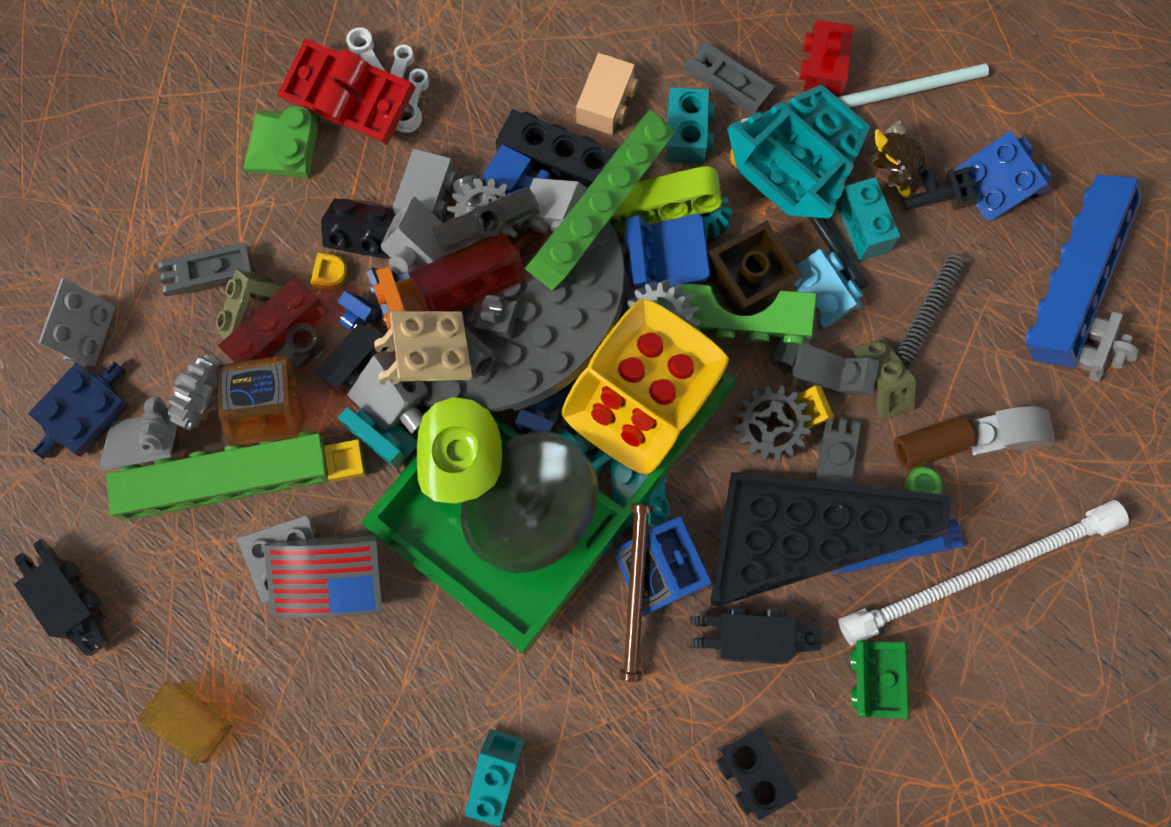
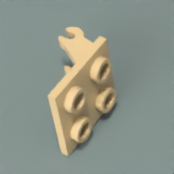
[374,311,472,385]

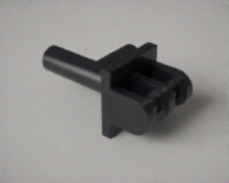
[903,167,981,211]

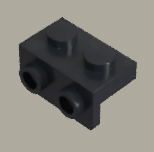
[321,198,396,259]
[316,323,386,395]

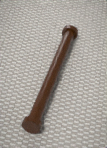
[619,503,653,682]

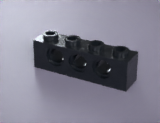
[495,109,617,188]

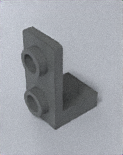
[793,344,880,395]

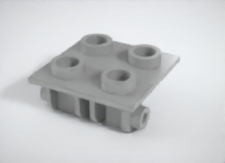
[38,278,116,368]
[98,397,177,471]
[237,515,317,603]

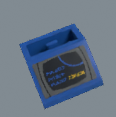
[613,517,711,617]

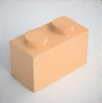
[576,53,638,135]

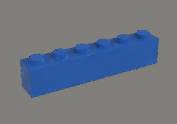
[1025,175,1142,368]

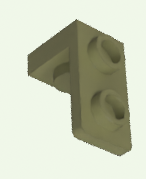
[216,269,286,343]
[853,339,916,420]

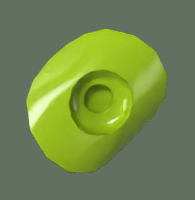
[417,397,502,504]

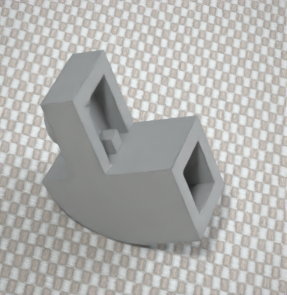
[972,406,1056,457]

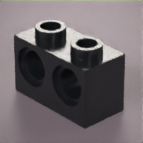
[715,727,799,820]

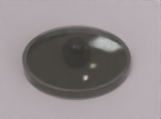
[461,432,598,573]

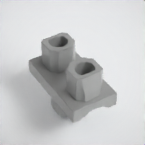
[1076,312,1139,382]

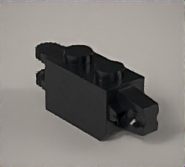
[14,539,109,656]
[689,608,822,664]

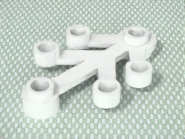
[346,27,429,133]

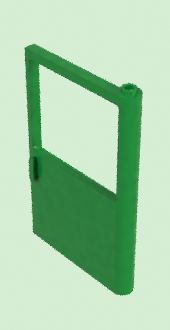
[360,307,735,655]

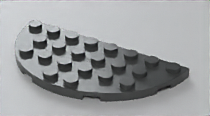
[421,220,627,412]

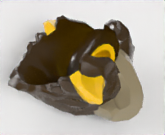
[871,120,925,197]

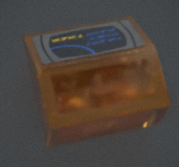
[217,355,306,446]

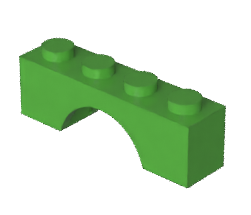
[676,283,817,345]

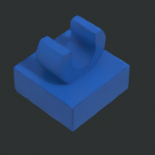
[338,291,382,330]

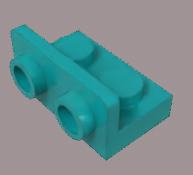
[337,407,417,471]

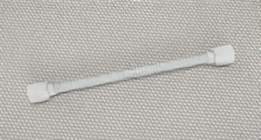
[839,500,1129,646]

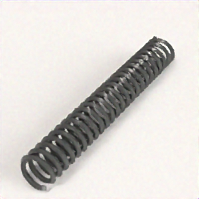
[895,254,967,369]

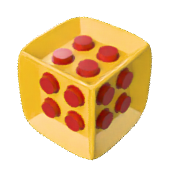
[562,298,729,475]

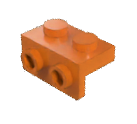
[373,266,426,331]

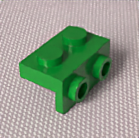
[850,641,910,719]

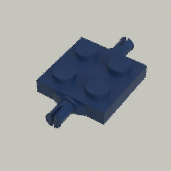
[28,361,129,459]

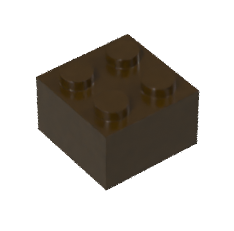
[708,221,803,316]

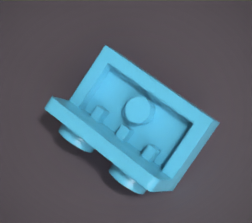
[797,249,864,328]

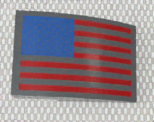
[264,535,382,618]

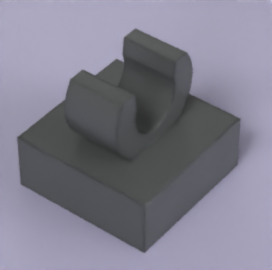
[474,295,521,339]

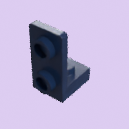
[515,382,572,443]

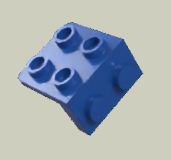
[955,130,1053,221]
[624,214,711,288]

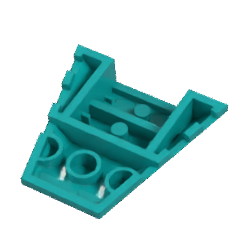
[727,84,870,218]

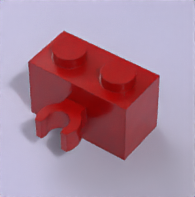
[799,20,854,97]

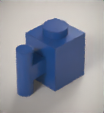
[482,144,551,205]

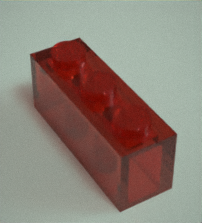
[408,231,526,312]
[218,276,328,369]

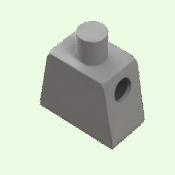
[381,196,462,279]
[347,349,428,435]

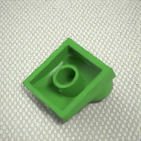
[244,106,320,178]

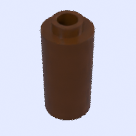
[894,415,978,471]

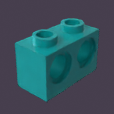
[665,87,714,164]
[836,177,900,262]

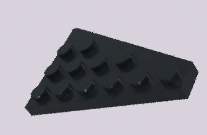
[710,472,951,607]

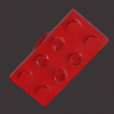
[277,38,416,145]

